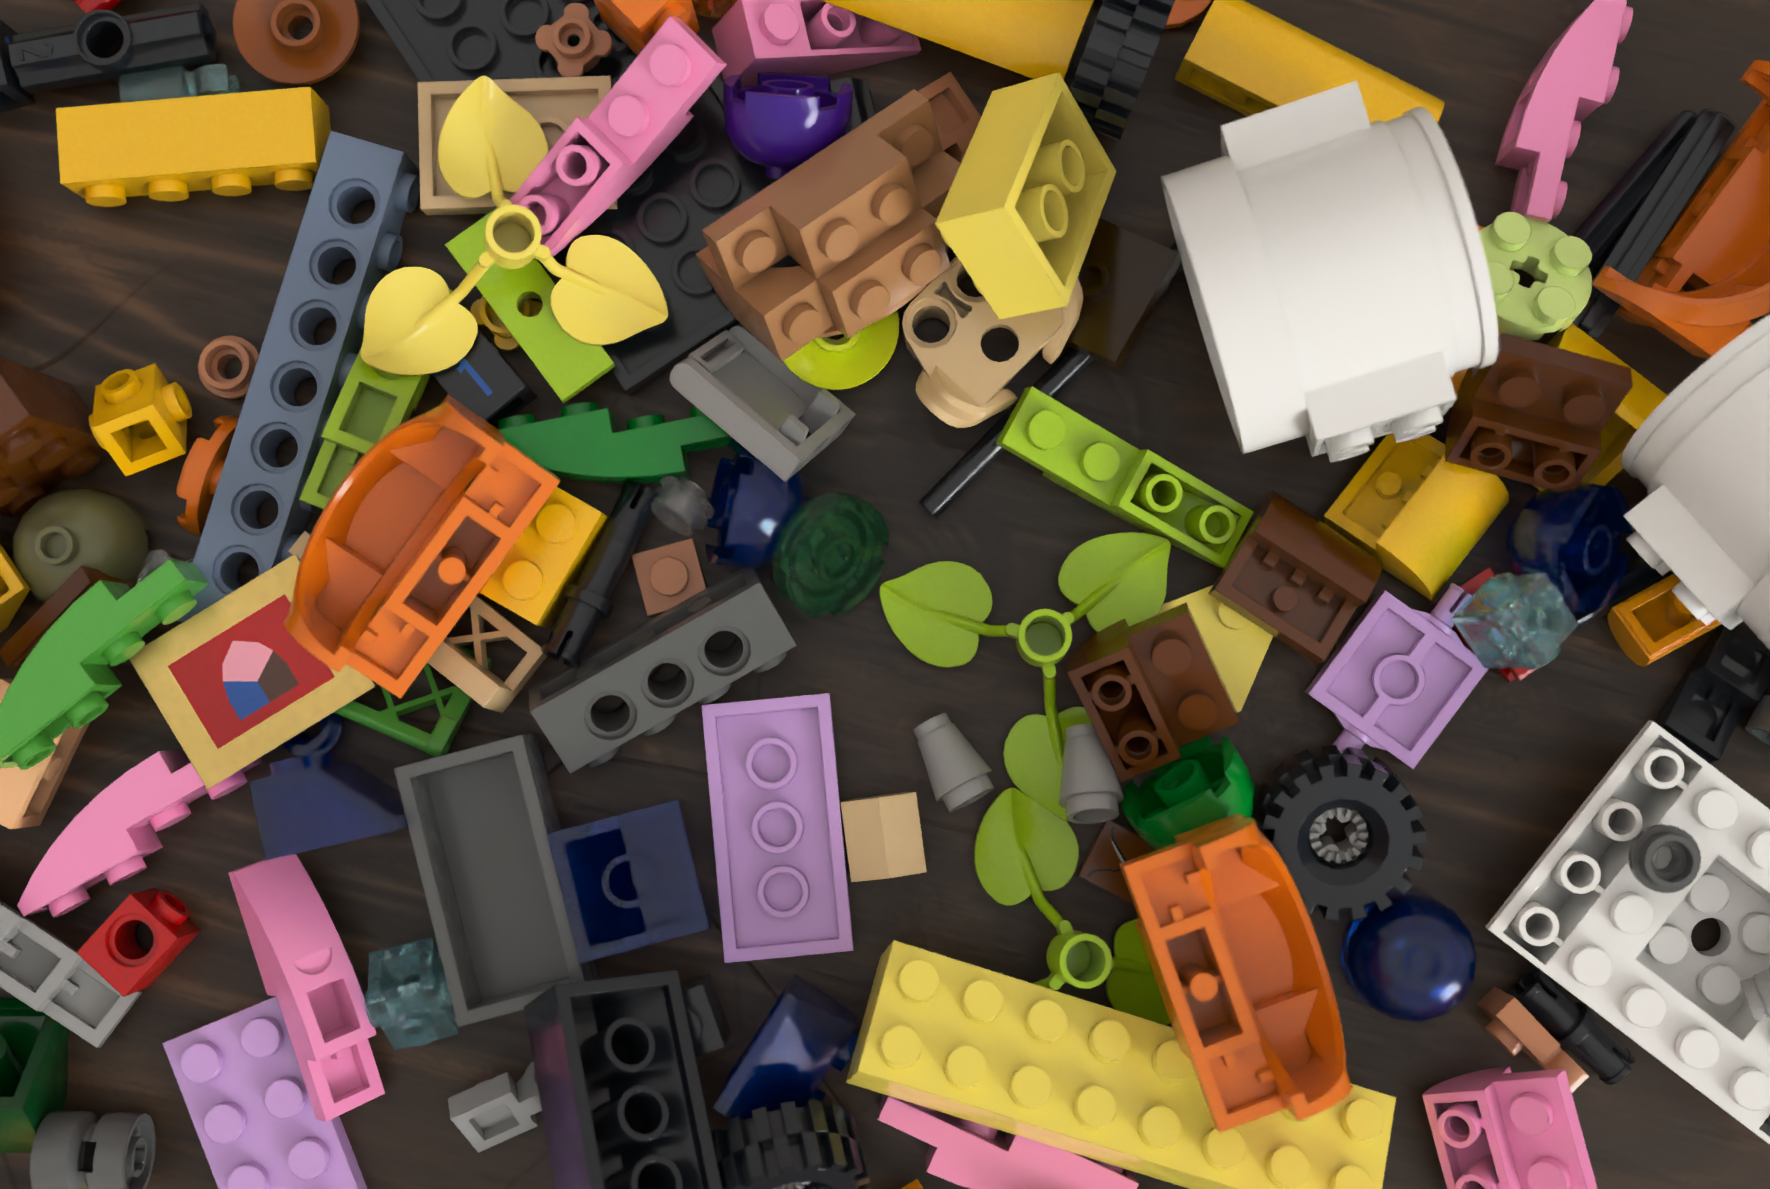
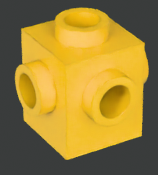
[88,363,192,476]

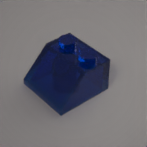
[249,753,408,860]
[548,799,711,963]
[713,973,858,1120]

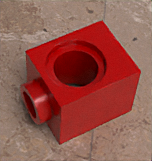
[76,888,201,997]

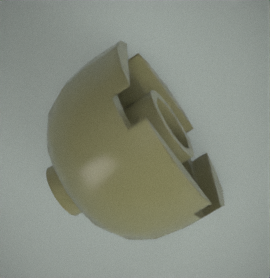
[12,488,153,603]

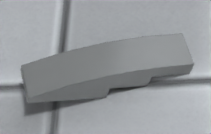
[0,900,142,1048]

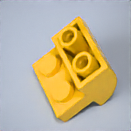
[1324,433,1509,601]

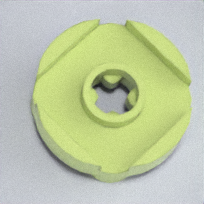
[1479,212,1592,341]

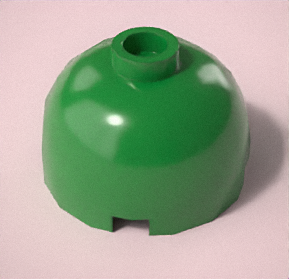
[1120,736,1255,850]

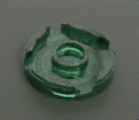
[773,491,889,618]

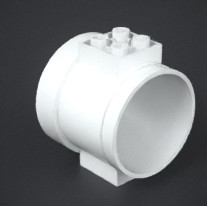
[1161,81,1499,462]
[1621,315,1770,650]

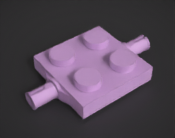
[1304,583,1491,769]

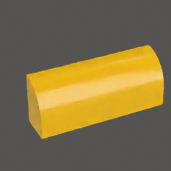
[822,0,1095,80]
[1174,0,1445,123]

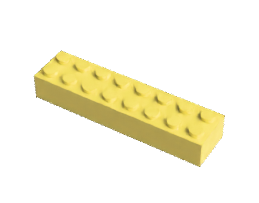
[846,940,1396,1189]

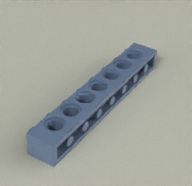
[177,131,420,622]

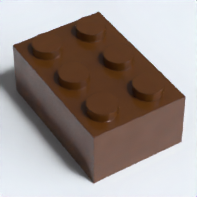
[0,356,104,518]

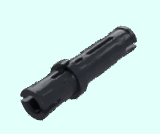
[541,480,662,668]

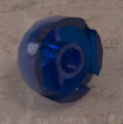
[705,439,814,568]
[1506,482,1632,613]
[1340,890,1477,1022]

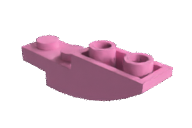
[1495,0,1633,223]
[509,16,726,257]
[17,749,262,918]
[228,850,385,1121]
[878,1094,1139,1189]

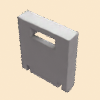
[670,323,855,482]

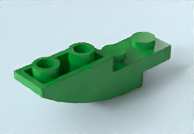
[497,402,739,485]

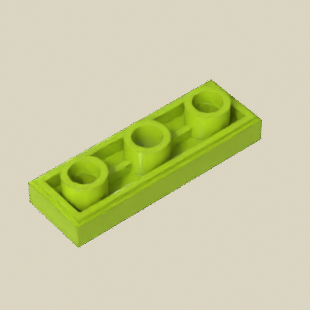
[445,208,615,403]

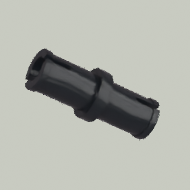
[1509,968,1636,1085]

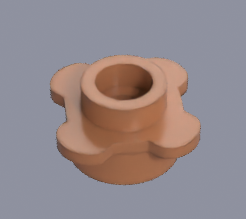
[535,3,613,77]

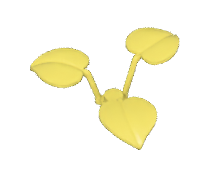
[360,75,668,376]

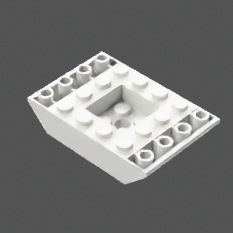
[1485,720,1770,1145]

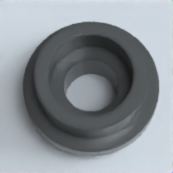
[1628,824,1701,893]

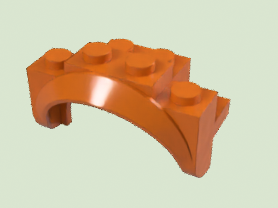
[1591,60,1770,359]
[284,394,560,699]
[1119,813,1352,1133]

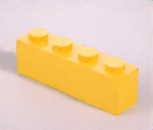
[56,87,331,207]

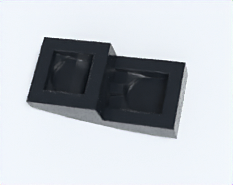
[1655,624,1770,764]

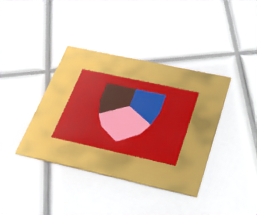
[129,554,375,790]

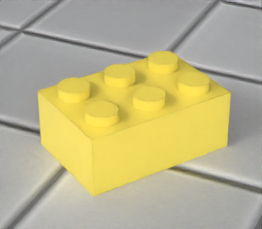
[935,72,1117,320]

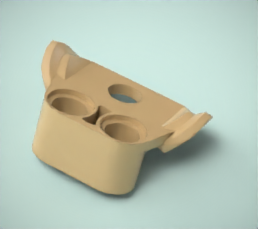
[902,256,1083,428]

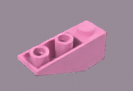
[712,0,922,87]

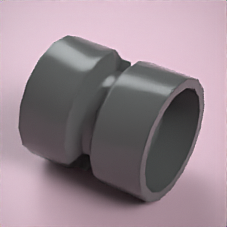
[29,1110,156,1189]

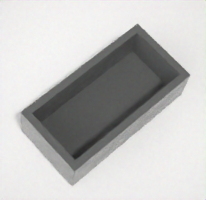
[394,733,599,1027]

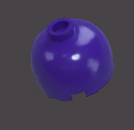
[723,72,853,179]

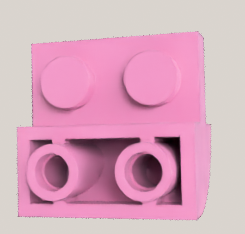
[1422,1066,1598,1189]

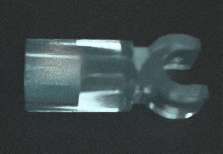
[119,64,241,102]

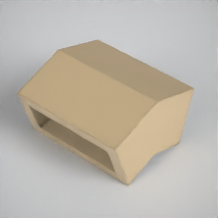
[841,792,927,882]

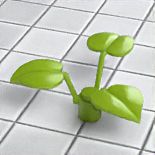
[880,532,1171,821]
[974,788,1171,1025]

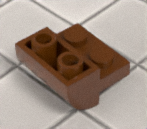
[1445,333,1633,495]
[1208,490,1383,664]
[1067,603,1240,782]

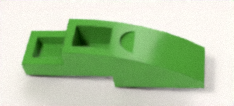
[0,559,210,770]

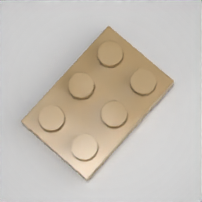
[418,76,618,216]

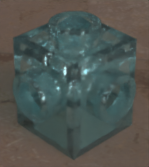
[1451,572,1579,669]
[365,937,459,1051]

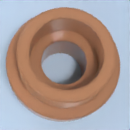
[198,336,260,399]

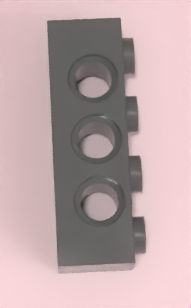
[528,563,797,773]

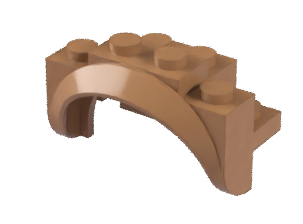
[696,89,961,362]

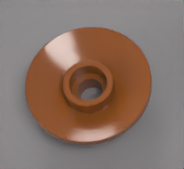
[232,0,360,86]

